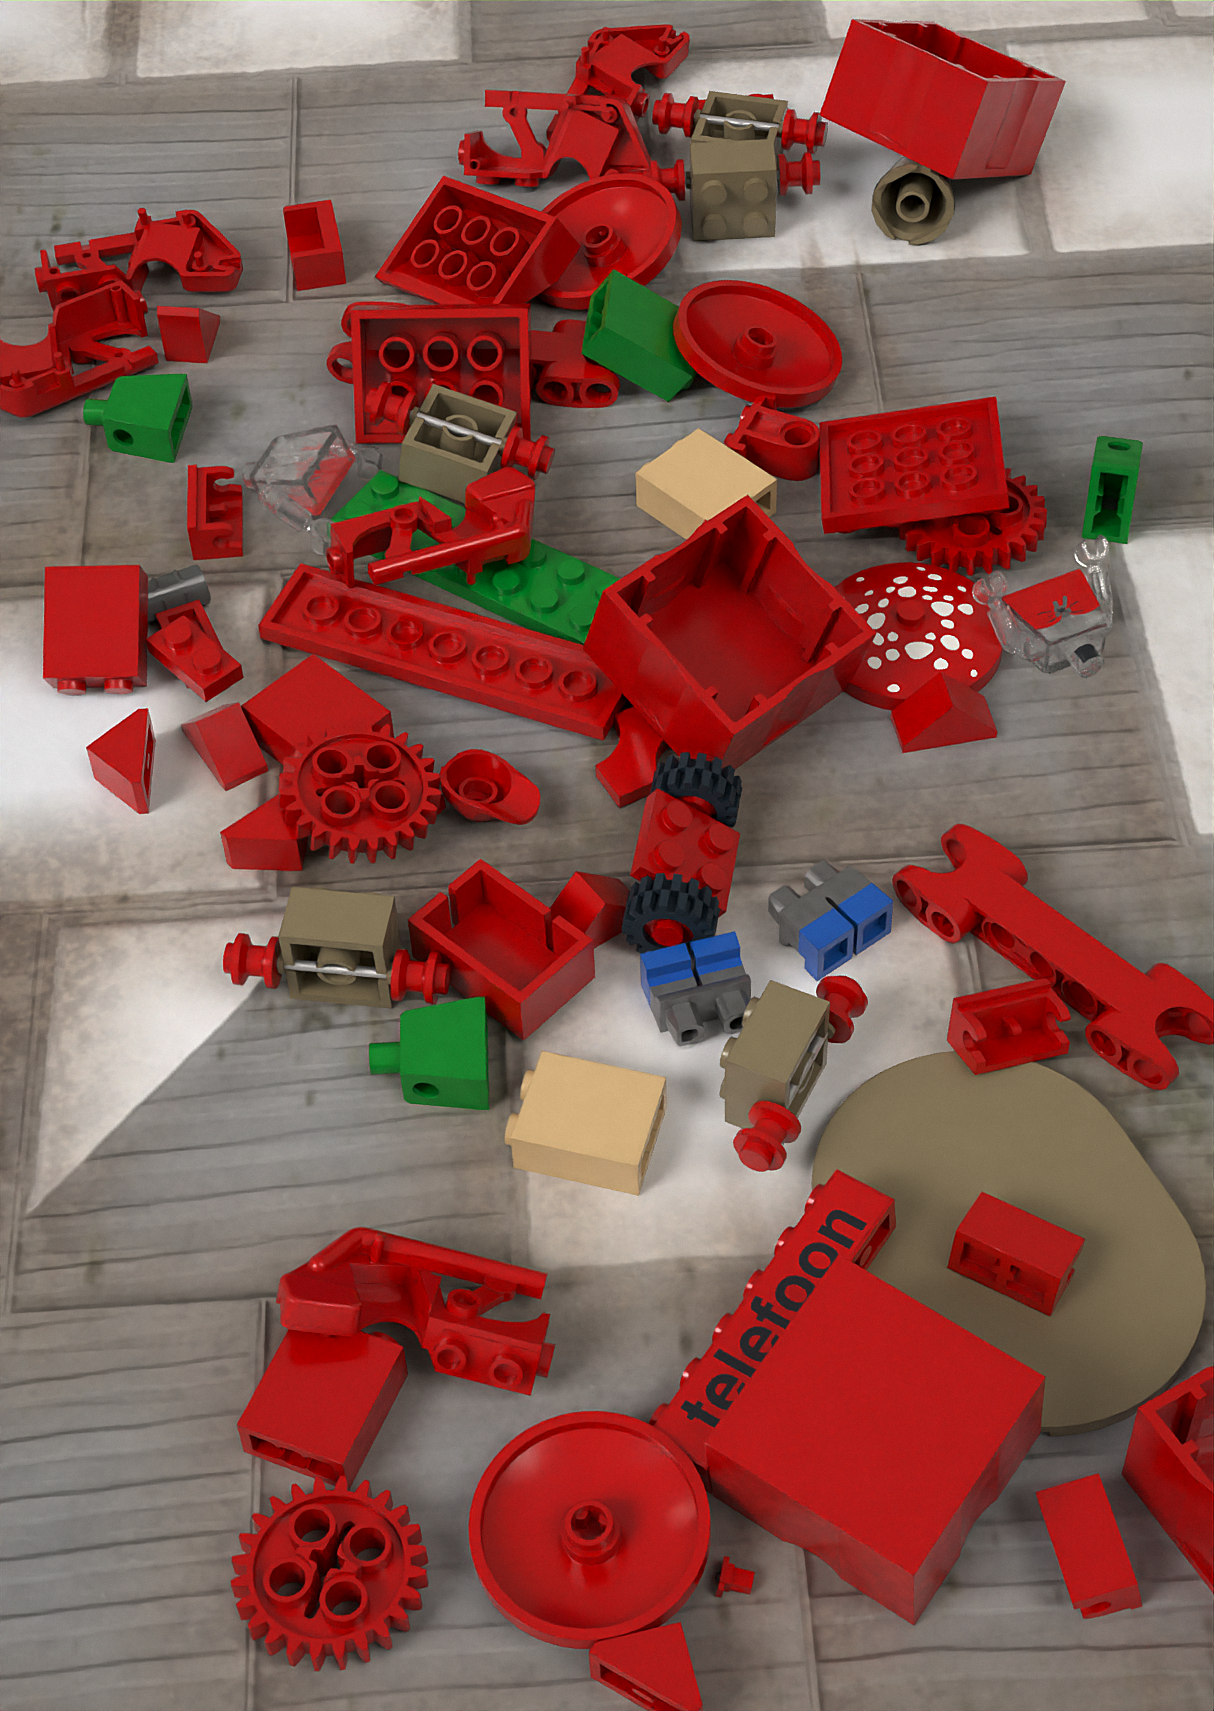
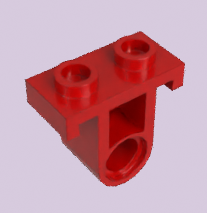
[723,395,820,481]

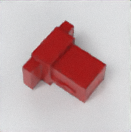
[715,1556,755,1598]

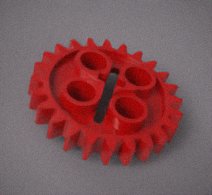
[897,468,1047,576]
[279,720,442,864]
[231,1475,429,1672]

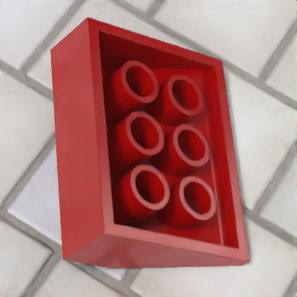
[375,176,581,304]
[351,303,532,443]

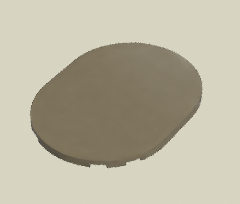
[811,1051,1206,1436]

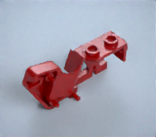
[546,24,690,142]
[458,89,652,187]
[34,208,243,311]
[0,280,159,418]
[325,467,535,589]
[276,1227,556,1396]

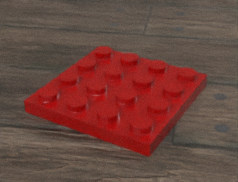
[819,396,1009,534]

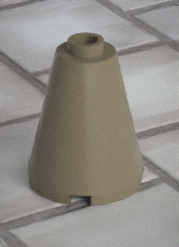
[871,156,955,245]

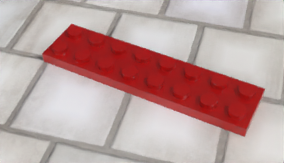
[258,563,627,741]

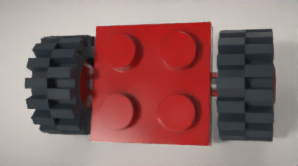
[622,752,742,955]

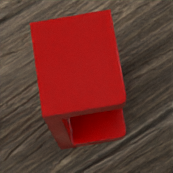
[283,200,347,291]

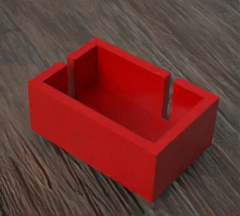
[407,858,595,1041]

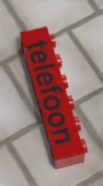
[648,1169,896,1494]

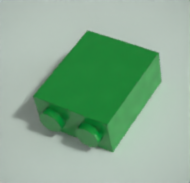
[581,269,697,402]

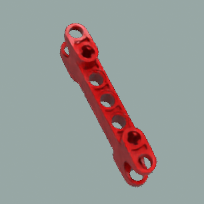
[326,301,621,408]
[892,824,1214,1090]

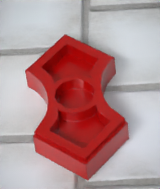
[595,706,670,808]

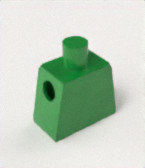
[83,373,193,463]
[1081,436,1143,544]
[369,997,490,1110]

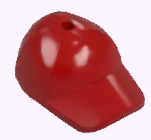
[439,749,541,825]

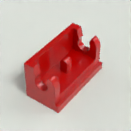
[187,464,243,560]
[946,978,1071,1075]
[947,1191,1085,1317]
[1035,1473,1143,1619]

